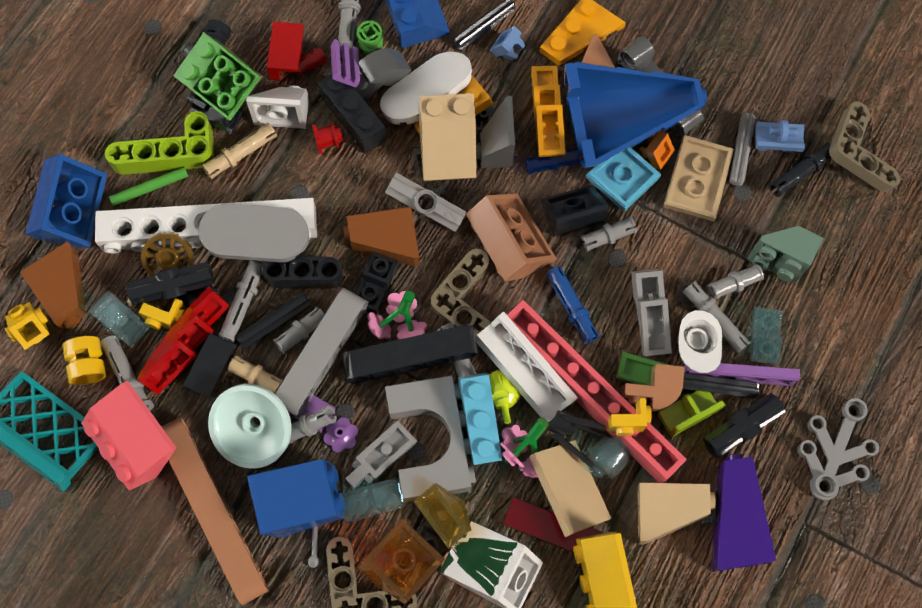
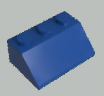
[385,0,450,48]
[25,154,107,248]

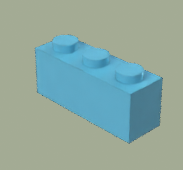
[458,373,502,465]

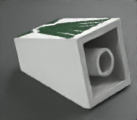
[439,519,543,608]

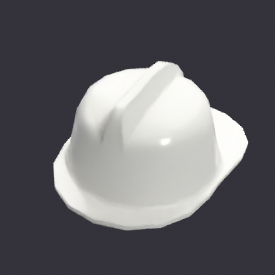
[678,310,722,373]

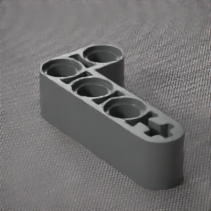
[616,36,703,136]

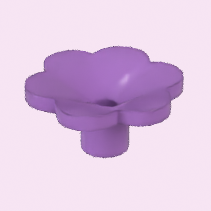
[324,417,359,453]

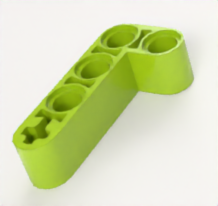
[105,111,214,175]

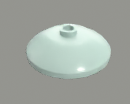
[208,384,292,468]

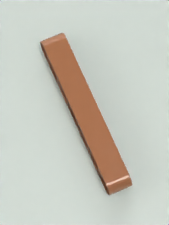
[161,416,269,606]

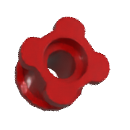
[312,122,343,154]

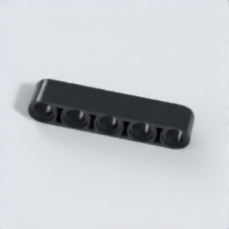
[342,325,478,384]

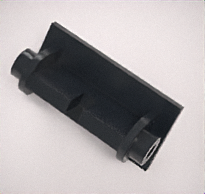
[187,93,243,135]

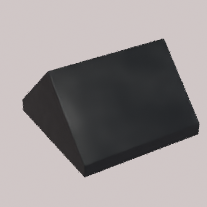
[541,185,609,237]

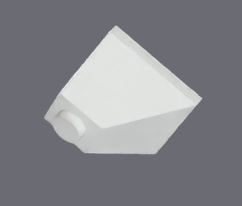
[246,86,309,129]

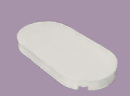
[380,52,472,125]

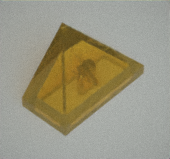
[414,483,471,549]

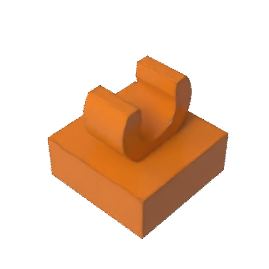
[639,131,675,170]

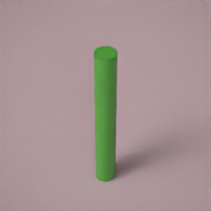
[109,167,189,206]

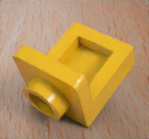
[139,298,186,330]
[608,398,652,436]

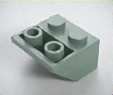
[747,226,824,283]

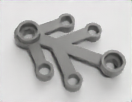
[797,398,879,501]

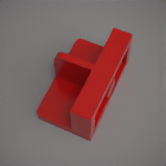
[267,22,304,81]

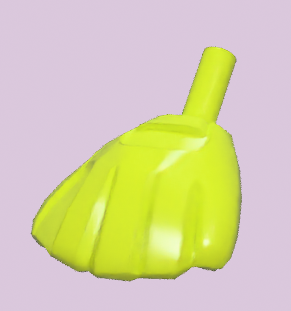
[489,370,521,424]

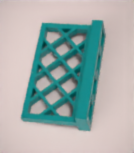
[0,371,98,492]

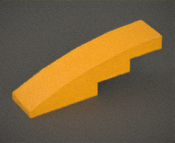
[531,66,565,157]

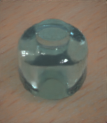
[587,436,629,479]

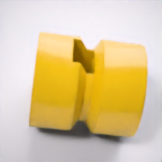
[62,336,106,385]

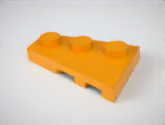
[539,0,626,66]

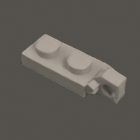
[345,421,417,490]

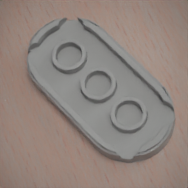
[198,204,309,262]

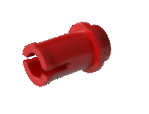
[298,47,327,76]

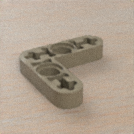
[829,102,900,192]
[431,249,491,348]
[326,537,418,608]

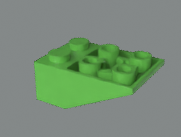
[173,32,261,121]

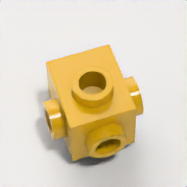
[5,302,49,350]

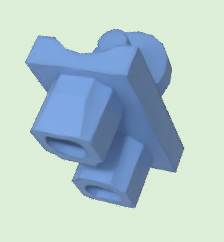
[755,120,805,153]

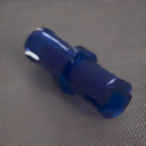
[525,148,580,175]

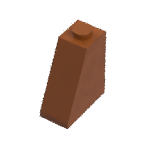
[343,207,420,267]
[20,241,86,331]

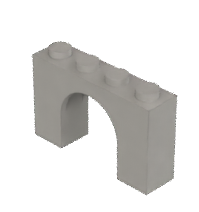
[385,376,476,503]

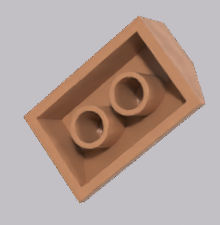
[466,193,557,281]

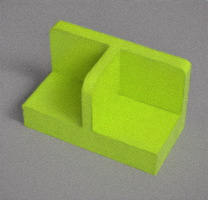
[657,391,725,438]

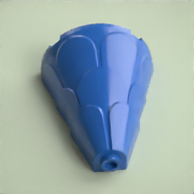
[564,62,707,168]

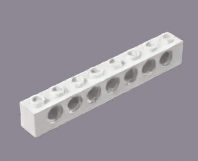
[95,198,317,254]

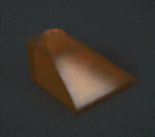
[357,519,445,604]

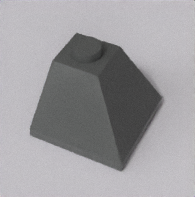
[476,96,515,168]

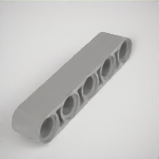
[275,288,368,417]

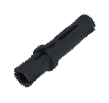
[768,142,832,197]

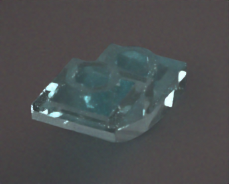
[750,307,783,364]
[342,478,404,523]

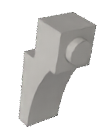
[631,269,672,356]

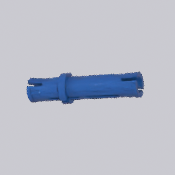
[546,266,600,344]

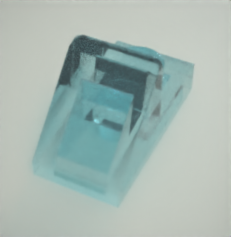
[89,291,150,348]

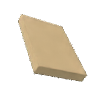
[663,135,734,222]
[529,440,611,537]

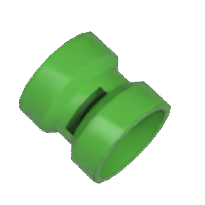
[357,21,383,55]

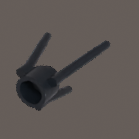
[549,410,615,469]

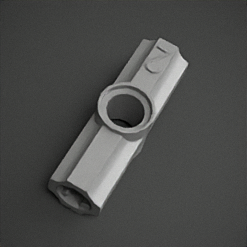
[385,173,466,232]

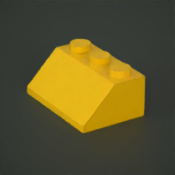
[573,532,637,608]

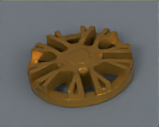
[141,232,194,276]

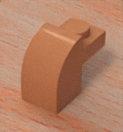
[622,364,685,412]

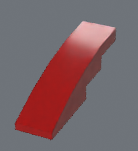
[137,286,230,395]

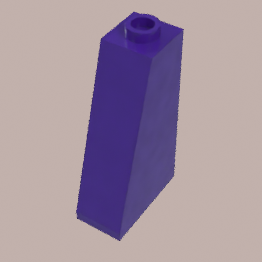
[711,454,776,572]

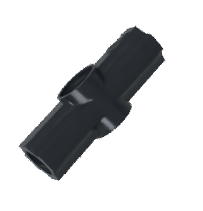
[126,261,215,306]
[702,393,786,459]

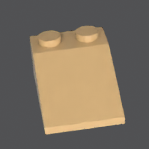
[418,93,476,181]

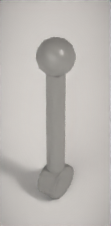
[308,526,321,568]

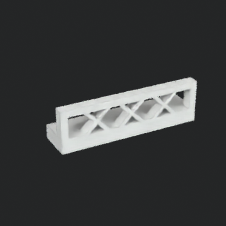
[475,312,578,422]

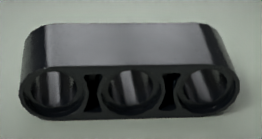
[261,257,343,289]

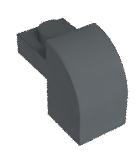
[354,48,412,102]

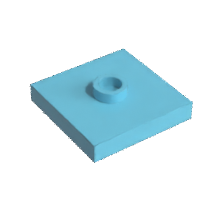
[586,147,661,212]

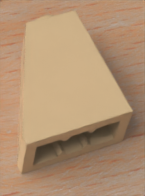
[638,483,715,545]

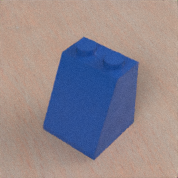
[247,459,346,538]

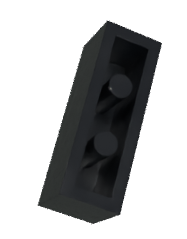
[318,72,386,154]

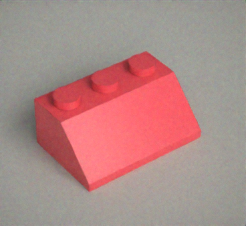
[81,381,177,491]

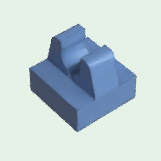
[490,26,525,61]

